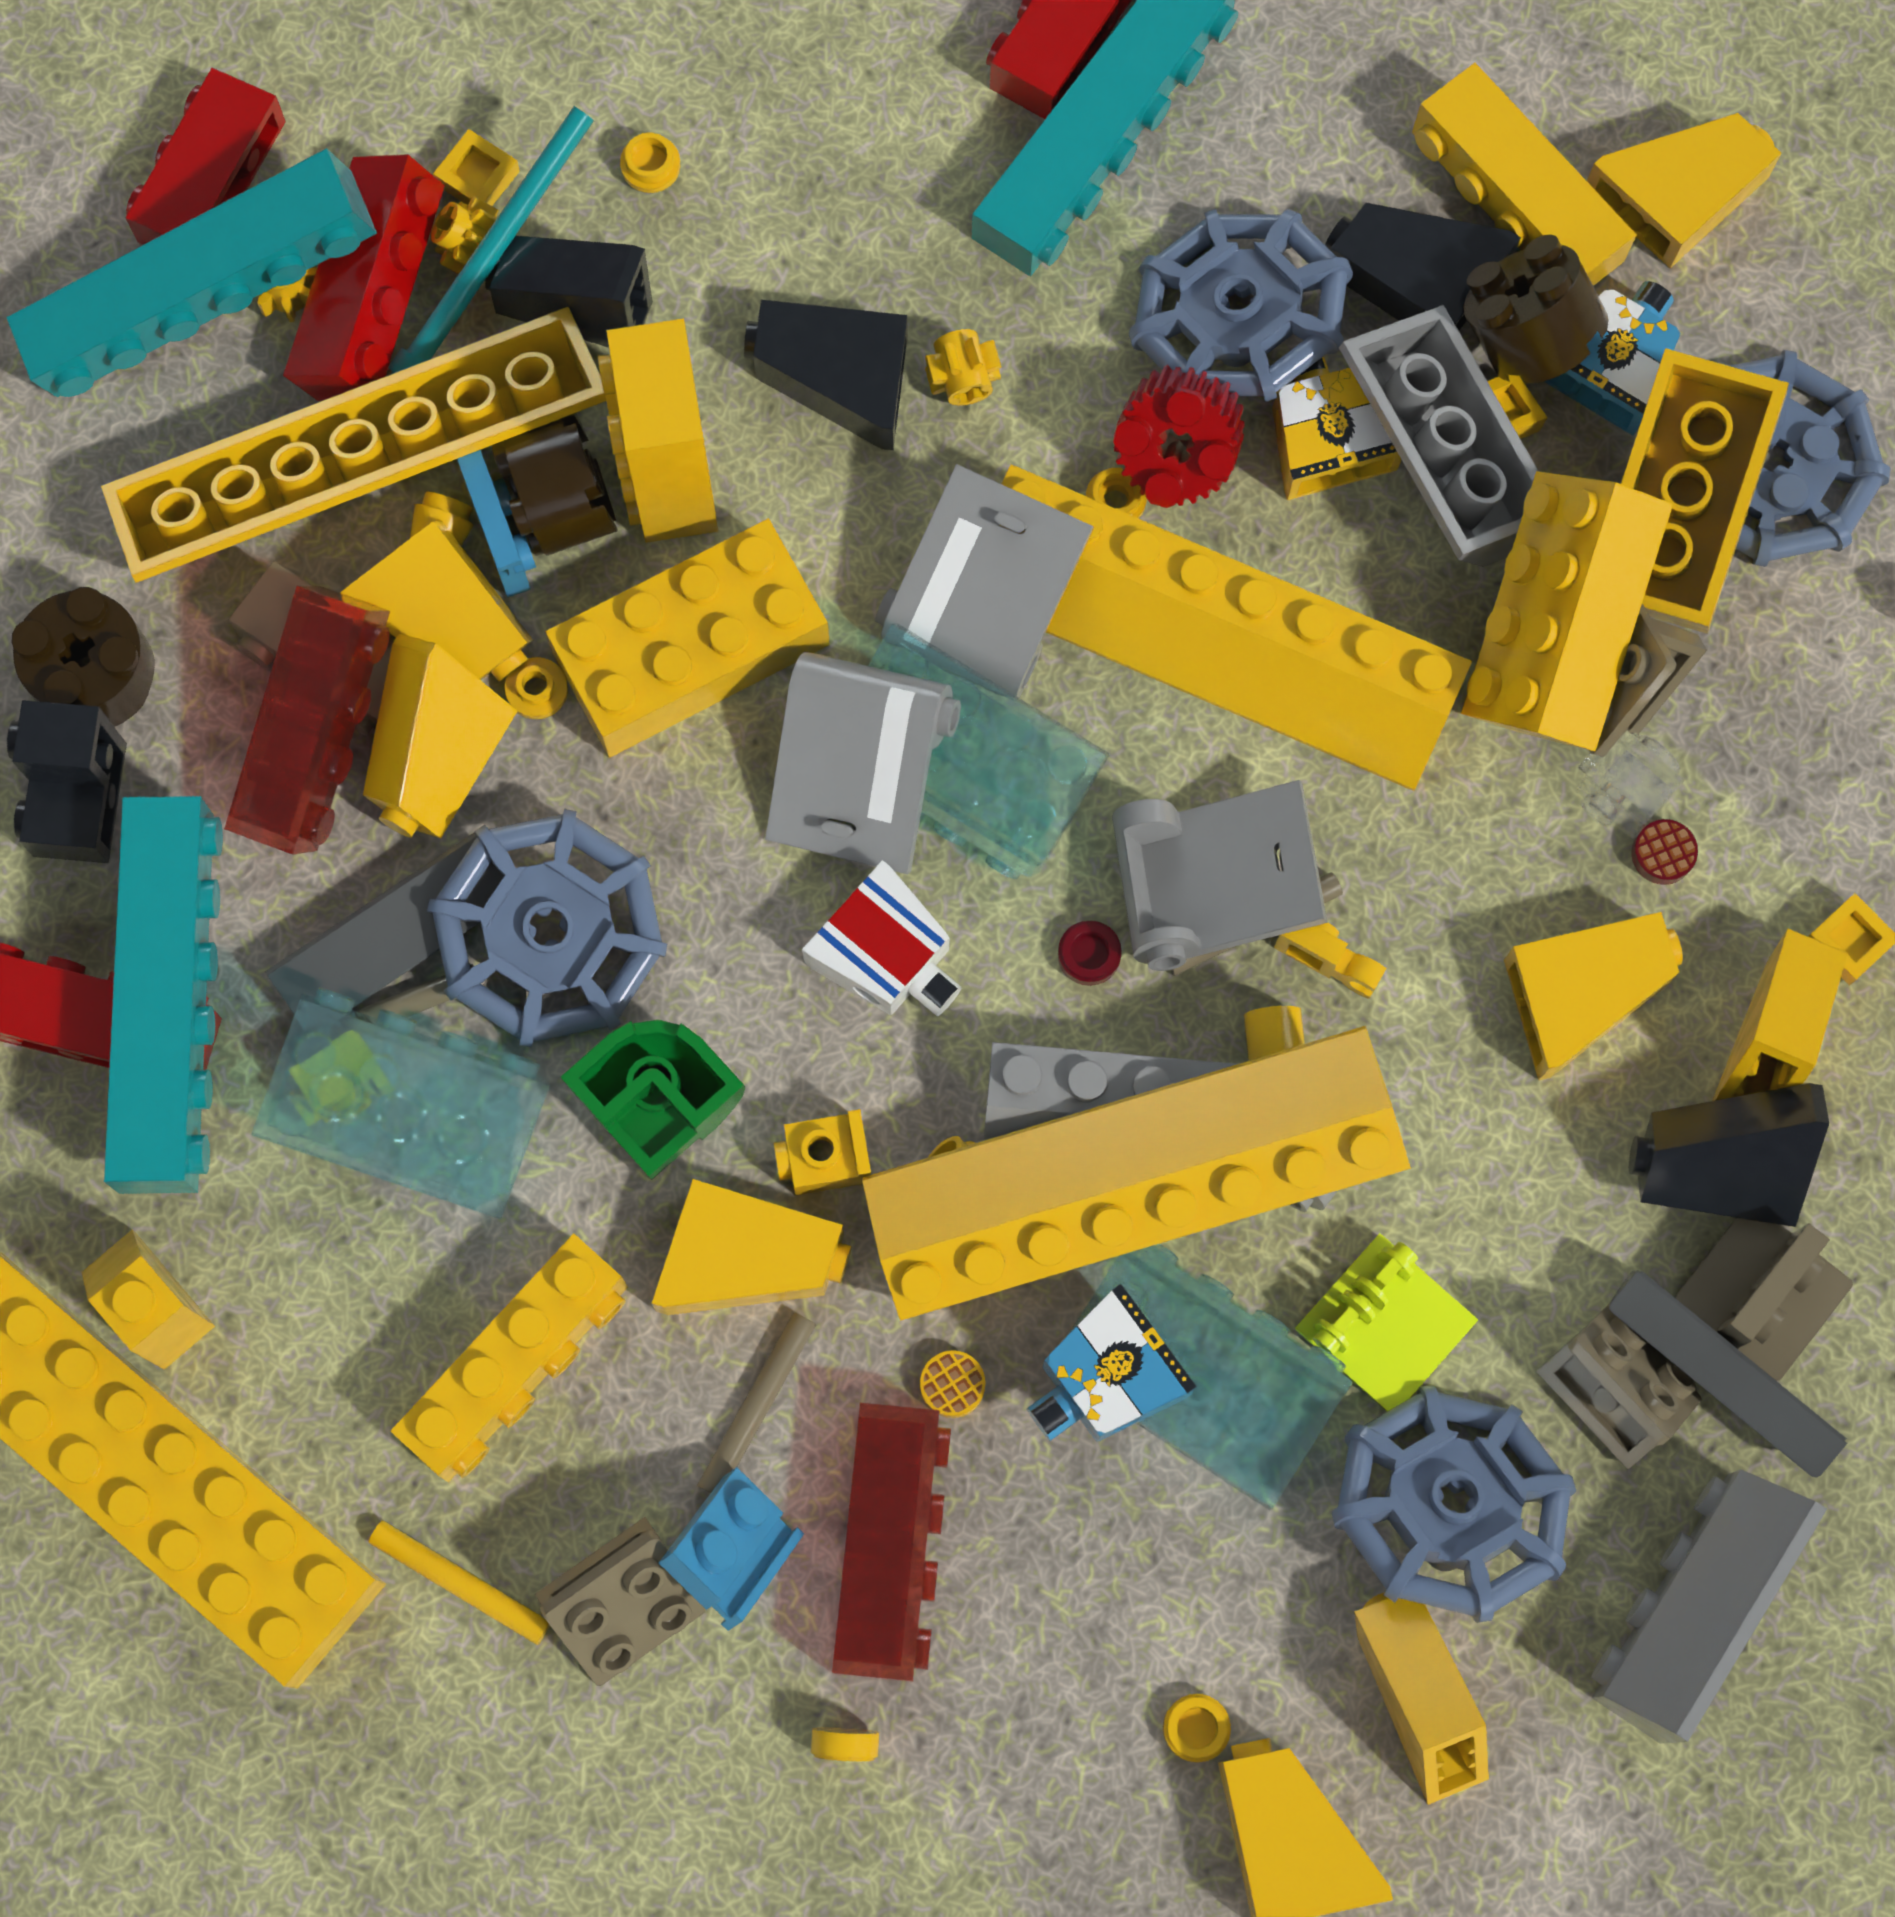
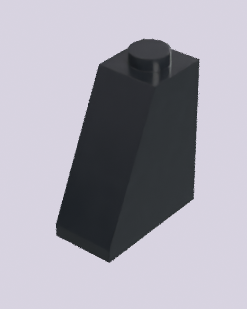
[1325,203,1521,331]
[485,235,653,348]
[744,299,908,451]
[1628,1083,1829,1227]

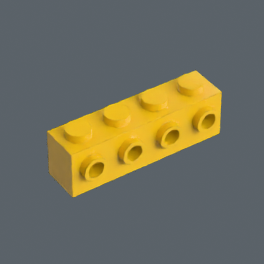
[1412,62,1637,286]
[390,1233,628,1483]

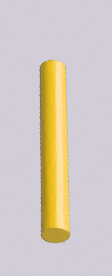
[368,1520,550,1645]

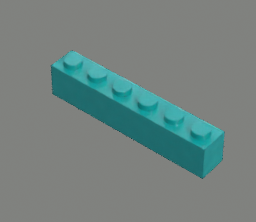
[971,0,1239,277]
[6,148,377,397]
[104,796,223,1194]

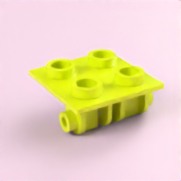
[1295,1233,1478,1412]

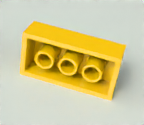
[598,318,719,543]
[1621,348,1789,634]
[1461,471,1673,751]
[545,518,830,758]

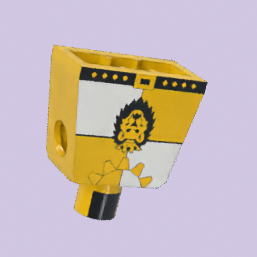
[1272,356,1402,500]

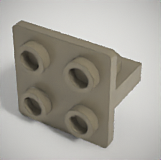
[1589,604,1707,757]
[1674,1218,1853,1381]
[1536,1303,1702,1470]
[535,1517,706,1686]

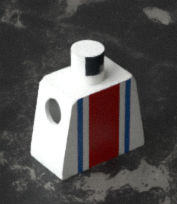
[802,860,962,1016]

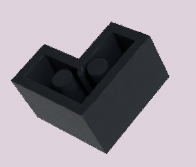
[7,700,127,863]

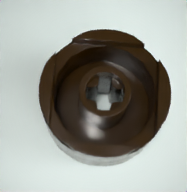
[1464,234,1609,384]
[492,413,618,556]
[11,587,155,727]

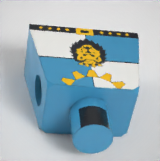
[1544,281,1681,436]
[1027,1284,1197,1442]

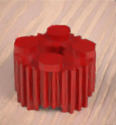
[1113,365,1245,508]

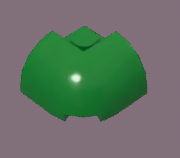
[560,1020,745,1180]

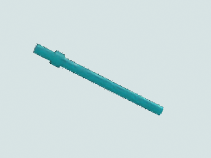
[388,106,594,375]

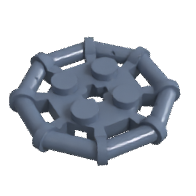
[1129,209,1353,402]
[1731,350,1891,567]
[427,809,668,1048]
[1331,1385,1576,1623]

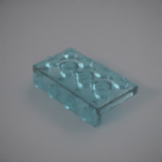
[868,623,1110,879]
[251,988,550,1219]
[1067,1244,1353,1511]

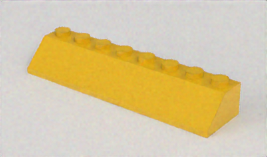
[101,307,606,583]
[1000,464,1472,791]
[862,1026,1411,1321]

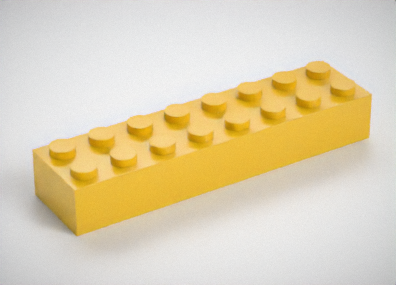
[0,1251,386,1689]

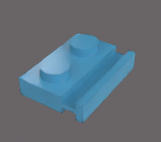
[457,450,536,598]
[659,1467,804,1631]

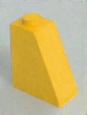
[1587,113,1782,268]
[333,521,534,682]
[363,634,517,839]
[1504,912,1683,1081]
[1712,928,1848,1101]
[652,1179,852,1315]
[81,1229,215,1370]
[1354,1592,1489,1805]
[1218,1738,1393,1917]

